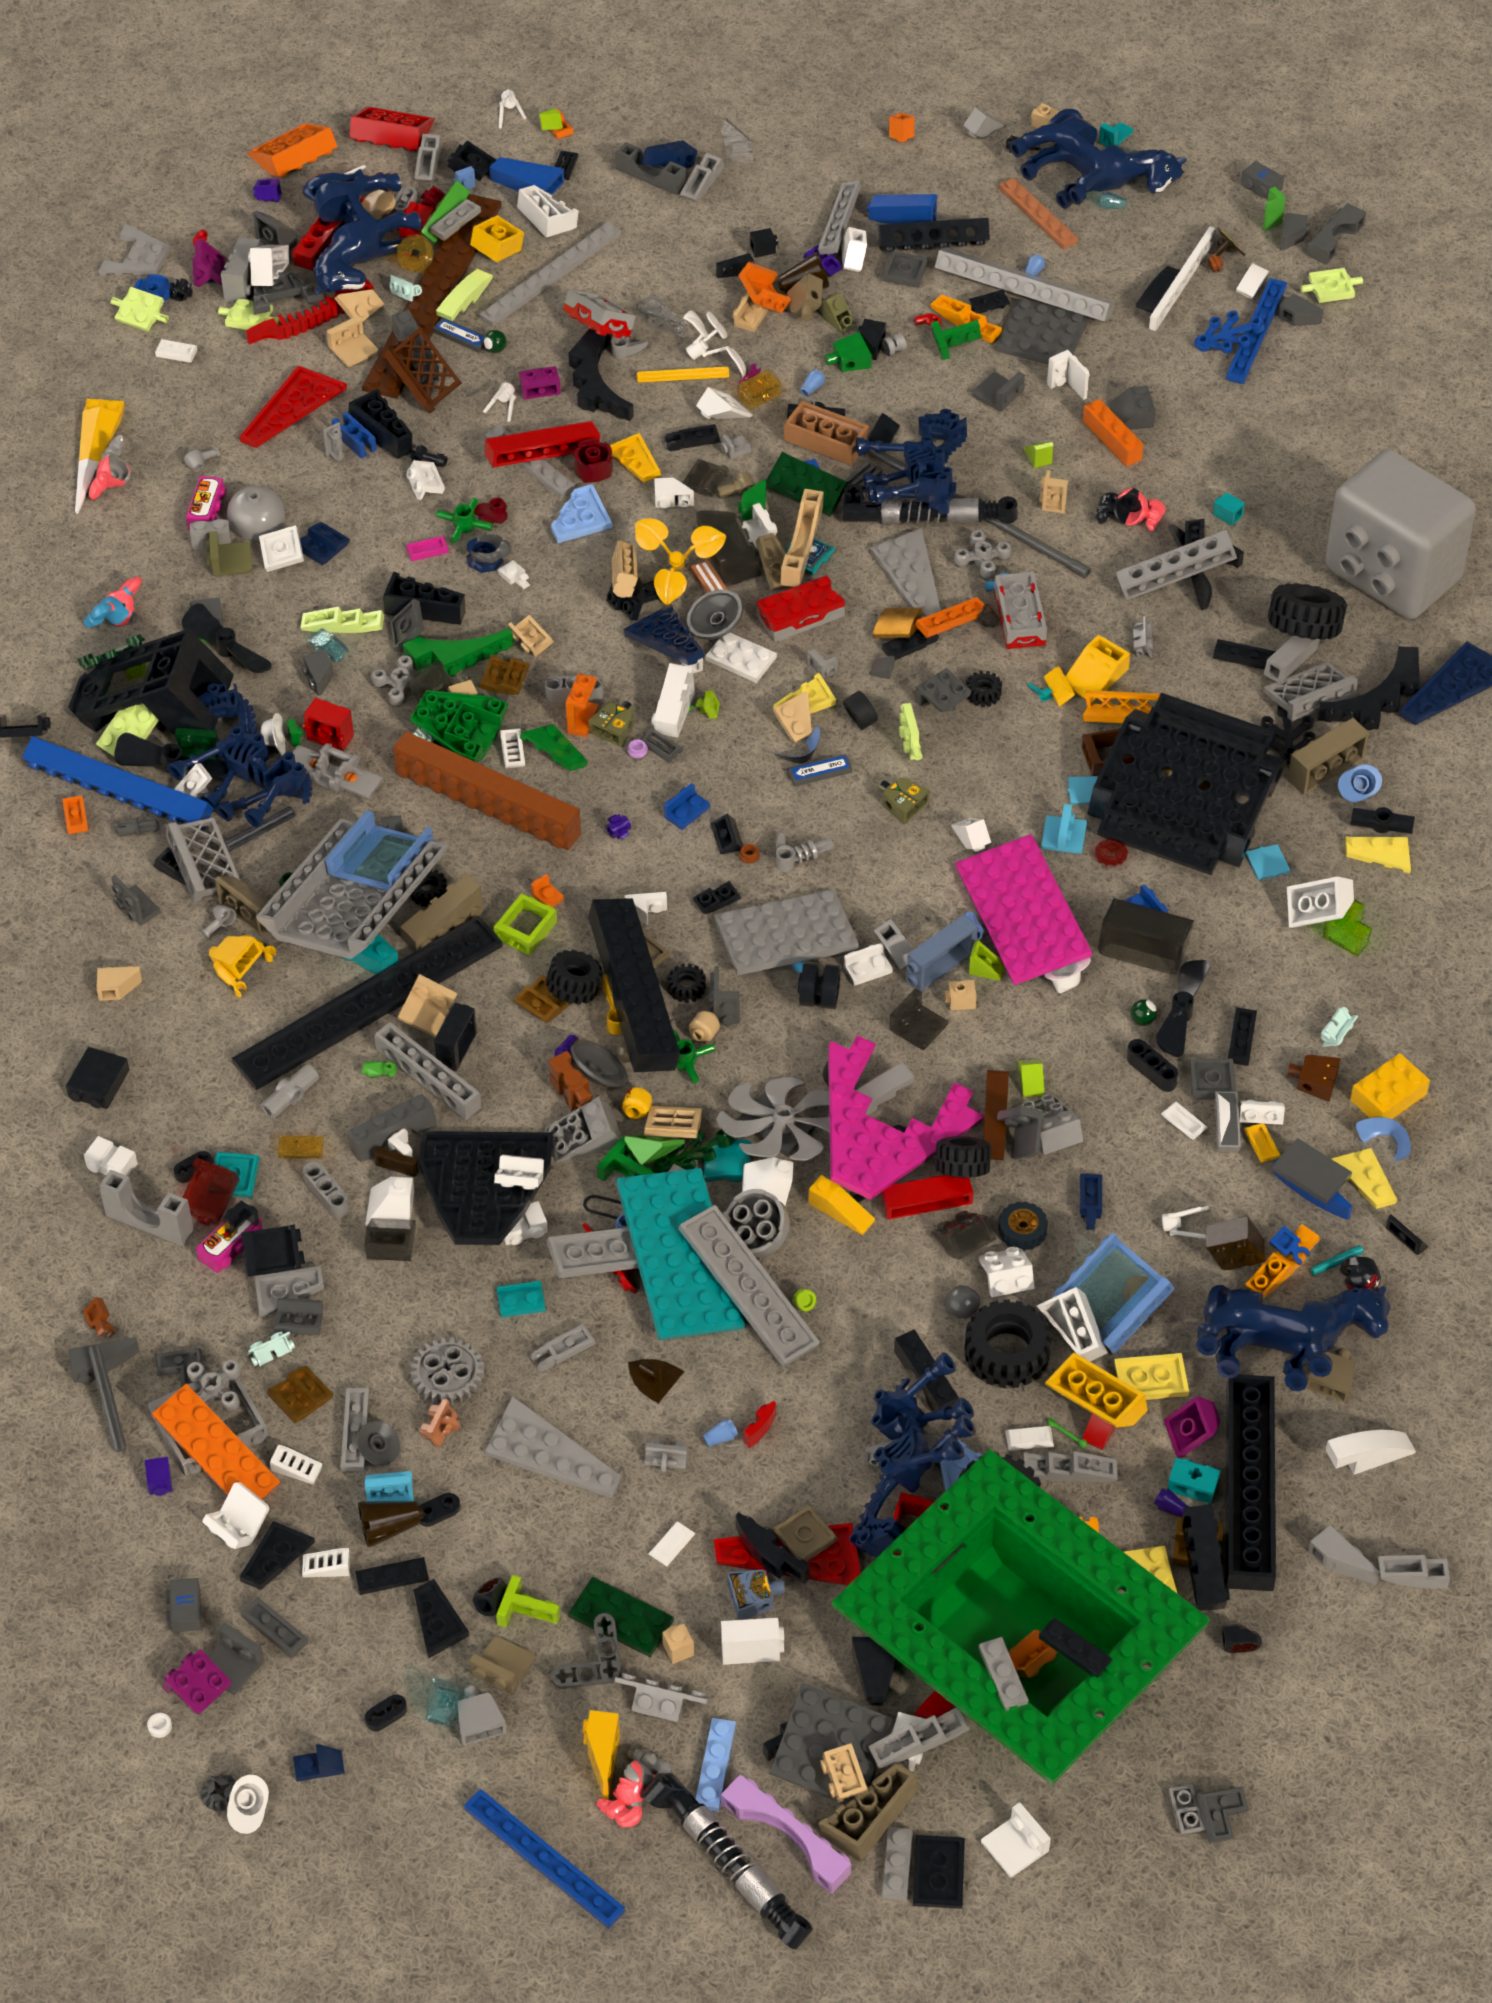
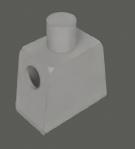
[457,1686,507,1746]

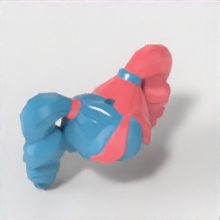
[83,576,142,628]

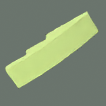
[436,269,493,322]
[301,607,384,633]

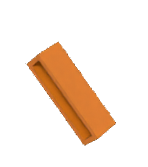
[1083,399,1144,467]

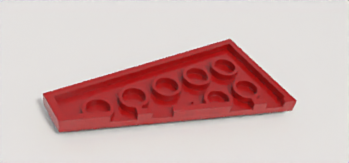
[239,365,347,448]
[714,1523,861,1586]

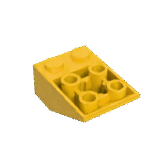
[1065,634,1130,703]

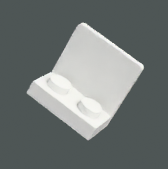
[1047,350,1090,400]
[981,1802,1051,1877]

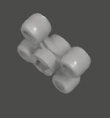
[954,530,1011,579]
[371,655,430,706]
[187,1359,241,1412]

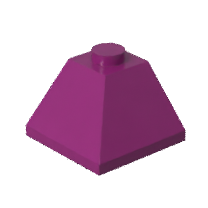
[1163,1396,1221,1458]

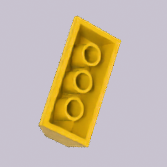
[1045,1352,1148,1428]

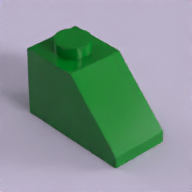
[738,480,766,520]

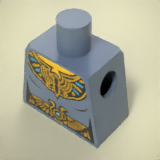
[727,1570,785,1620]

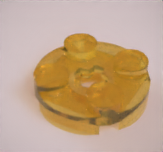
[397,234,434,272]

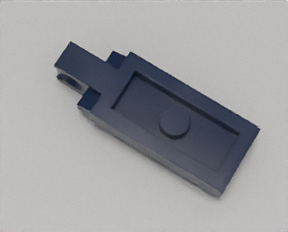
[1080,1174,1102,1230]

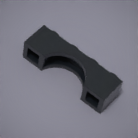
[894,1329,959,1420]

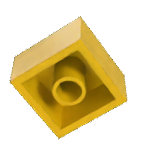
[470,215,525,262]

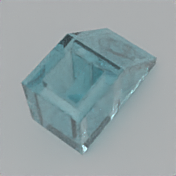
[425,1677,460,1727]

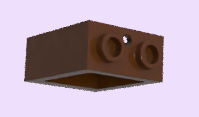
[1081,728,1134,776]

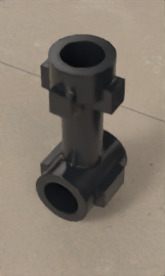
[411,445,448,467]

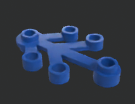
[1194,310,1265,353]

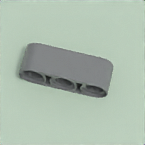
[545,676,603,702]
[303,1162,349,1218]

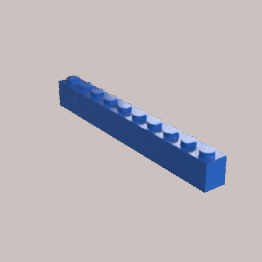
[22,736,214,830]

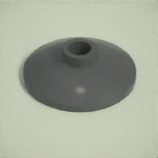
[357,1421,400,1466]

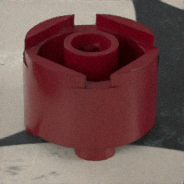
[574,439,613,483]

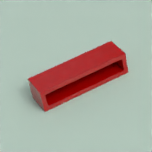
[881,1175,973,1220]

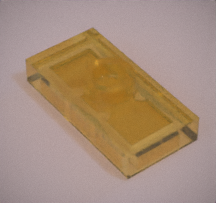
[278,1136,324,1159]

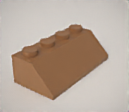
[784,401,869,466]

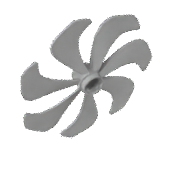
[716,1077,830,1161]

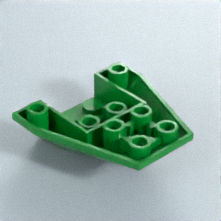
[409,690,508,762]

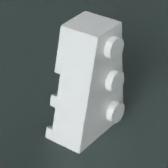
[517,185,579,237]
[248,245,289,286]
[652,663,695,738]
[1037,1287,1107,1361]

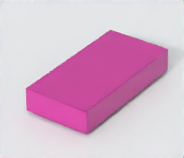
[406,536,449,562]

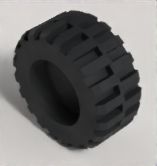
[1268,583,1347,640]
[964,1300,1052,1388]

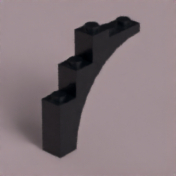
[568,329,634,421]
[1318,646,1420,730]

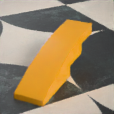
[930,294,1002,344]

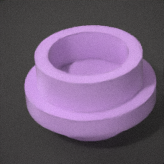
[627,739,648,758]

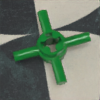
[436,498,493,543]
[673,1030,715,1084]

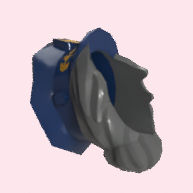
[466,532,511,573]

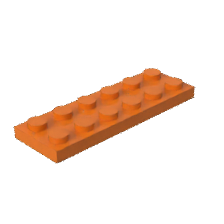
[152,1383,280,1500]

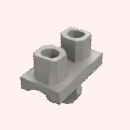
[645,1439,687,1473]

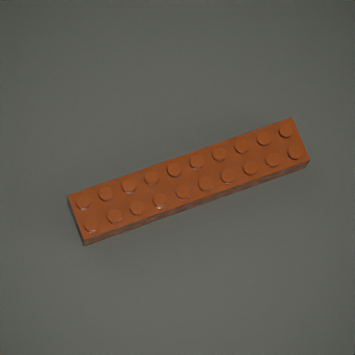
[393,731,581,851]

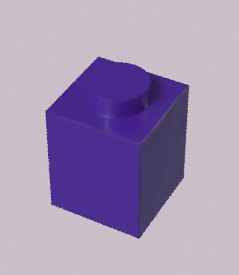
[145,1457,173,1496]

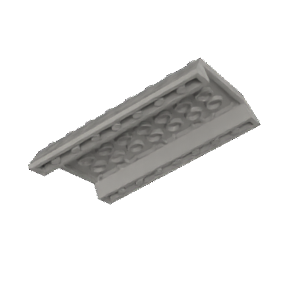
[256,819,449,959]

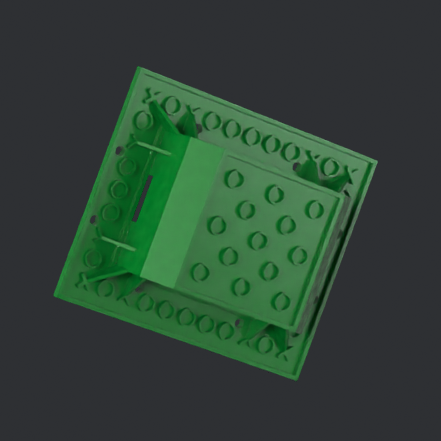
[831,1449,1210,1786]

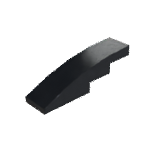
[1136,266,1180,313]

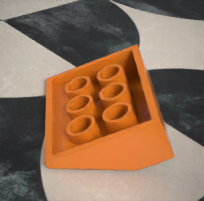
[247,123,338,178]

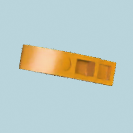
[1245,1224,1320,1299]

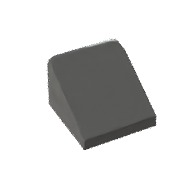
[870,656,895,679]

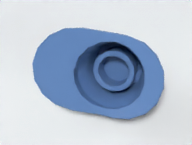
[1338,764,1382,802]

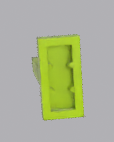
[496,1575,560,1628]

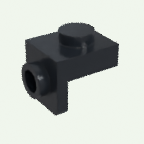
[223,1200,259,1234]

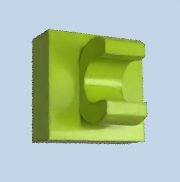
[696,690,720,719]

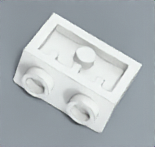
[407,460,445,500]
[844,943,893,986]
[1239,1100,1285,1125]

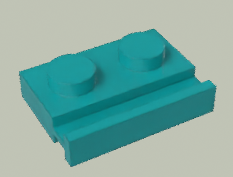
[497,1280,546,1318]

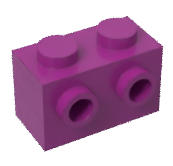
[519,366,561,400]

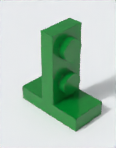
[931,320,982,360]
[597,1137,655,1181]

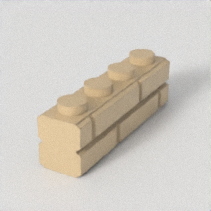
[611,540,638,598]

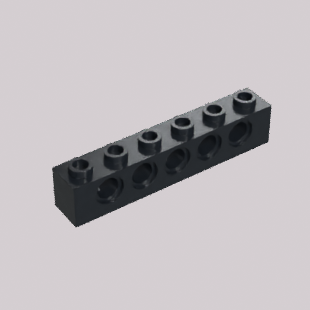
[878,218,990,252]

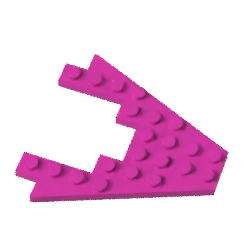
[828,1035,984,1200]

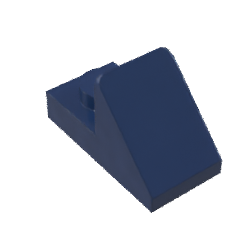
[293,1744,345,1782]

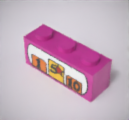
[186,476,227,530]
[196,1218,263,1274]

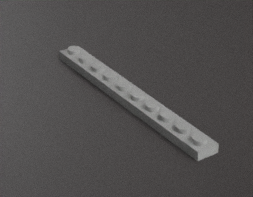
[479,222,621,327]

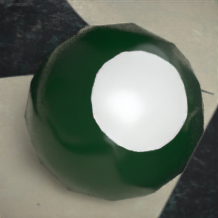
[484,330,507,353]
[1130,999,1157,1026]

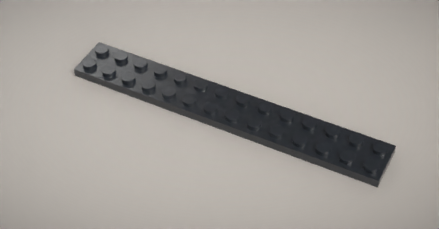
[232,915,503,1090]

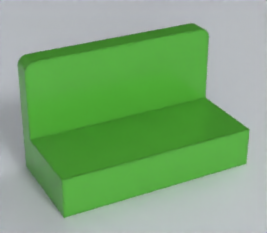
[1263,187,1286,231]

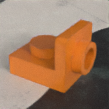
[531,874,564,907]

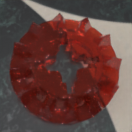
[1095,839,1128,868]

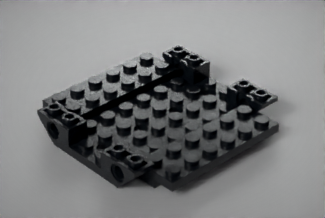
[1087,693,1287,875]

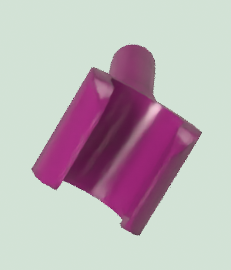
[738,363,761,385]

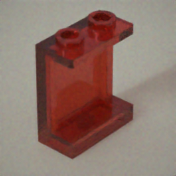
[182,1158,240,1226]

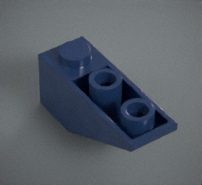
[642,140,698,168]

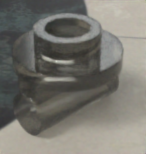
[978,604,1000,628]

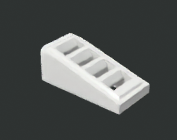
[500,729,525,768]
[270,1445,323,1485]
[302,1548,350,1577]

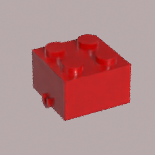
[303,697,354,751]

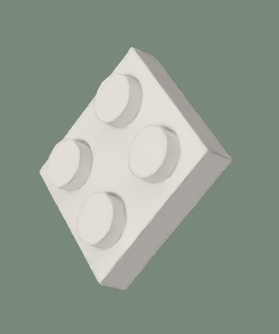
[259,525,304,572]

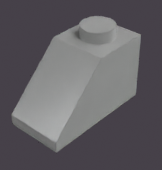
[963,108,1004,138]

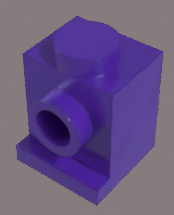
[253,178,282,202]

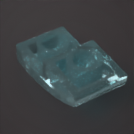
[308,628,349,663]

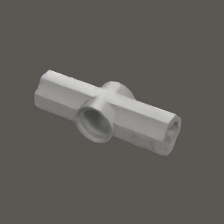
[260,1065,319,1119]

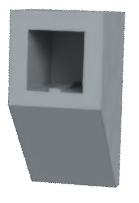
[874,919,913,971]

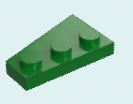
[520,724,588,771]

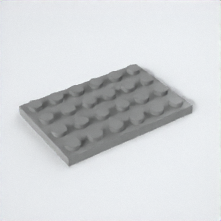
[714,889,859,976]

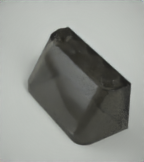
[696,510,763,587]
[1098,898,1194,974]

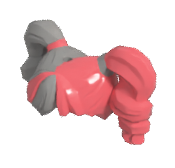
[89,435,131,501]
[596,1749,672,1828]

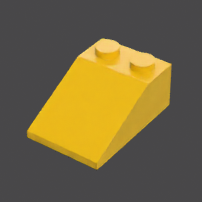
[582,1710,620,1800]

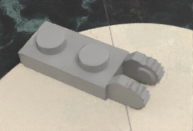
[530,1324,595,1372]

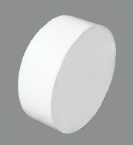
[147,1713,172,1738]

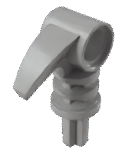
[611,336,648,359]
[776,833,834,872]

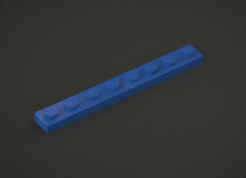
[1226,278,1287,384]
[464,1789,625,1929]

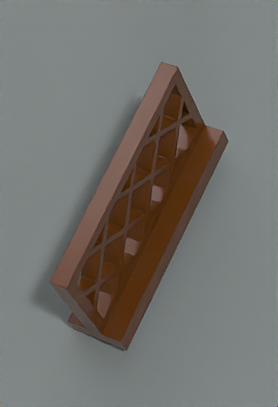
[383,328,462,414]

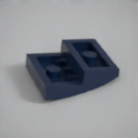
[300,522,350,565]

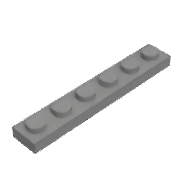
[818,181,861,255]
[485,425,575,498]

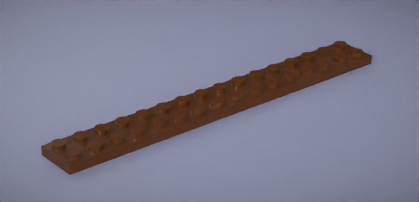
[362,194,502,399]

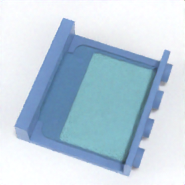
[326,811,434,891]
[1052,1233,1175,1354]

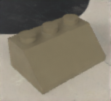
[215,876,269,937]

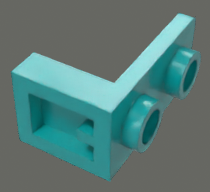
[1099,122,1134,147]

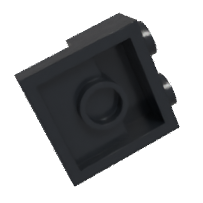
[447,140,496,181]

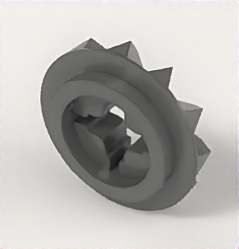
[200,1773,236,1811]

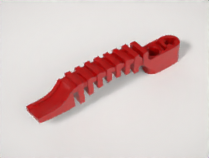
[246,278,374,345]

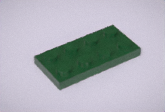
[766,452,848,517]
[568,1577,674,1657]

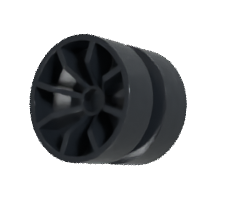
[798,961,841,1010]

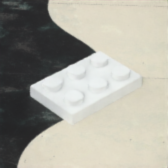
[705,633,777,683]

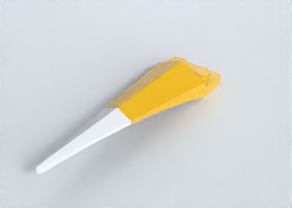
[75,399,125,514]

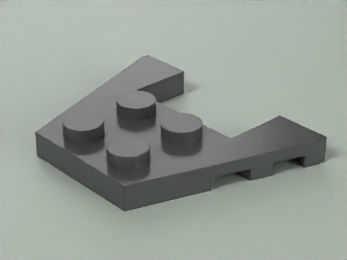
[253,270,323,315]

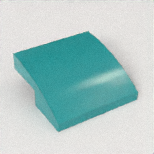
[704,1139,752,1182]

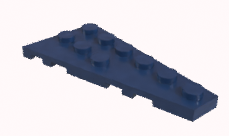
[623,604,705,665]
[1398,641,1492,725]

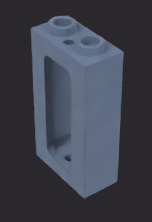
[906,914,978,991]

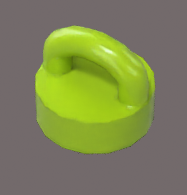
[792,1288,816,1312]

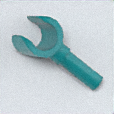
[1027,682,1052,701]

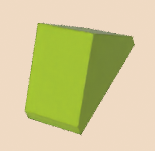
[1024,442,1053,468]
[969,940,1005,981]
[1017,1059,1045,1097]

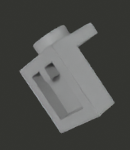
[720,434,751,459]
[807,649,838,678]

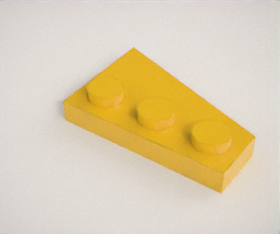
[610,433,661,483]

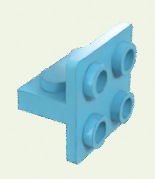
[1041,804,1087,854]
[365,1471,414,1501]

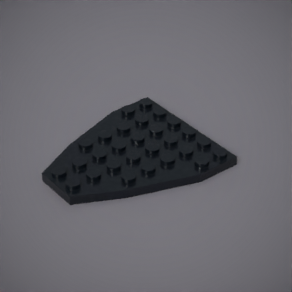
[419,1131,553,1245]

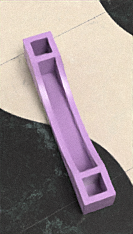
[721,1774,851,1894]

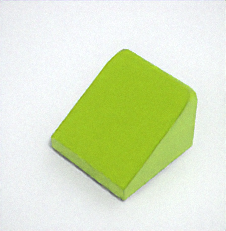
[539,108,563,131]

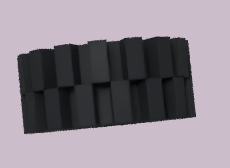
[966,671,1002,707]
[410,869,447,907]
[668,963,706,1003]

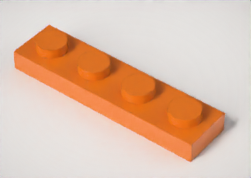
[915,597,989,638]

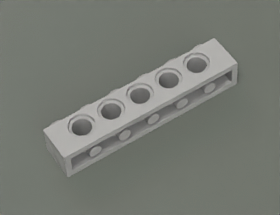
[1116,530,1237,600]
[374,1022,481,1120]

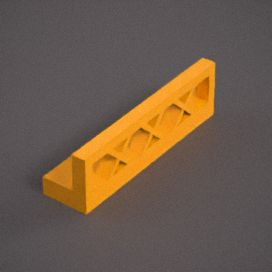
[1083,690,1160,723]

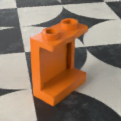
[738,262,791,313]
[566,673,599,738]

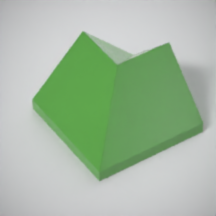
[624,1133,685,1165]

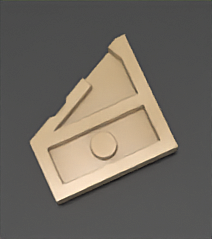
[334,289,384,322]
[773,691,812,744]

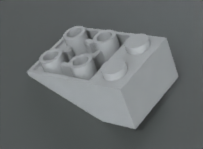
[1015,1093,1084,1155]
[545,1097,622,1162]

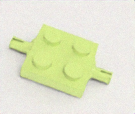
[1301,268,1363,303]
[111,287,169,332]
[218,298,279,330]
[899,703,923,760]

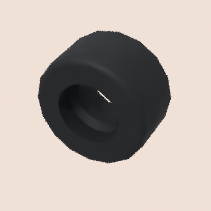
[843,690,878,730]

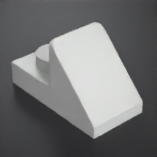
[174,763,212,799]
[625,892,667,925]

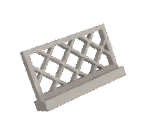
[1263,661,1358,721]
[166,817,240,903]

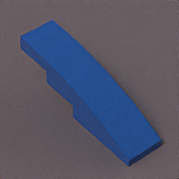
[1273,1157,1352,1220]

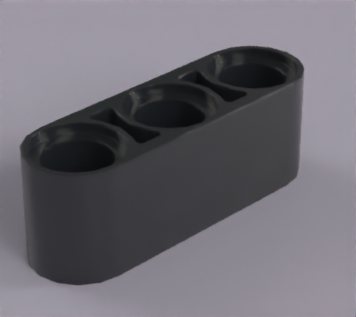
[1127,1039,1178,1092]

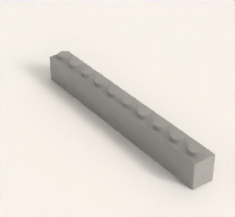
[935,247,1116,322]

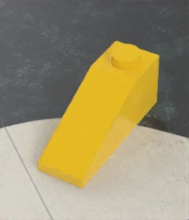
[808,1175,875,1235]

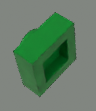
[286,718,303,747]

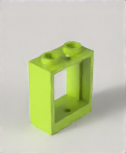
[494,893,557,956]

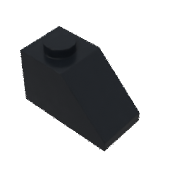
[857,319,886,360]

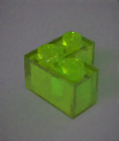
[1322,899,1372,957]

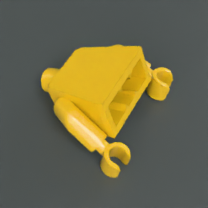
[209,934,276,997]

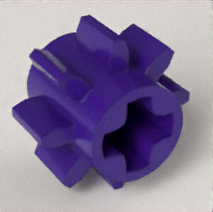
[606,814,631,840]

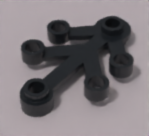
[1261,701,1316,764]

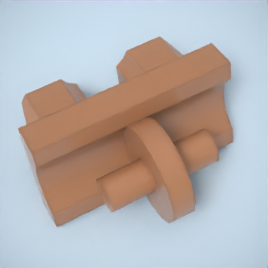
[419,1399,460,1447]

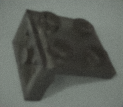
[889,988,948,1050]

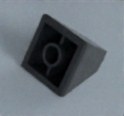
[851,1637,897,1706]

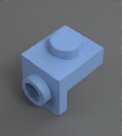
[452,166,476,189]

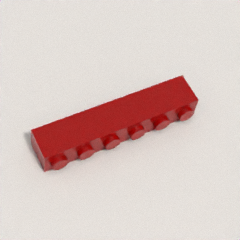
[484,421,600,468]

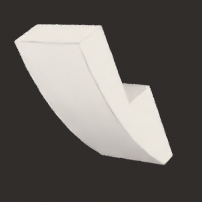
[1236,263,1269,300]

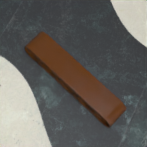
[983,1070,1009,1160]

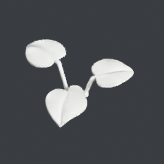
[683,310,746,378]

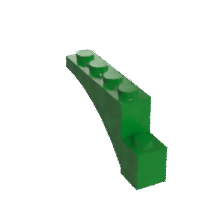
[403,628,513,678]

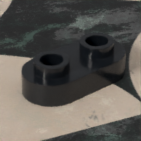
[420,1493,460,1527]

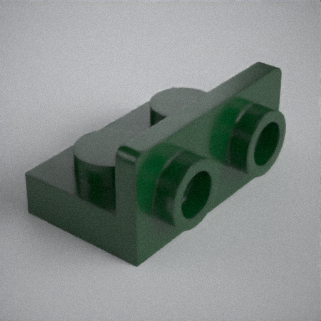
[175,728,219,760]

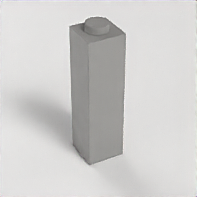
[1264,636,1320,684]

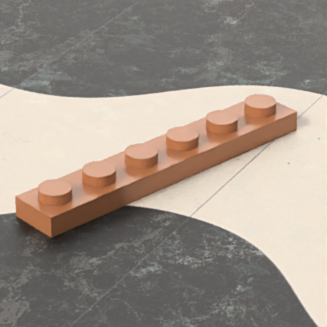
[999,178,1078,250]

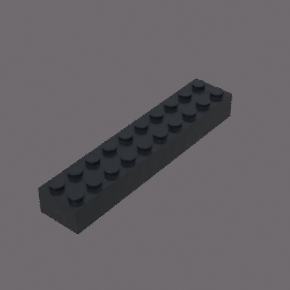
[588,898,680,1072]
[1226,1374,1276,1591]

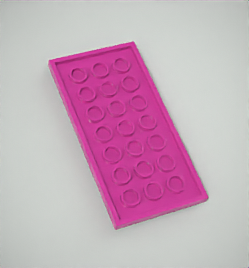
[955,834,1092,986]

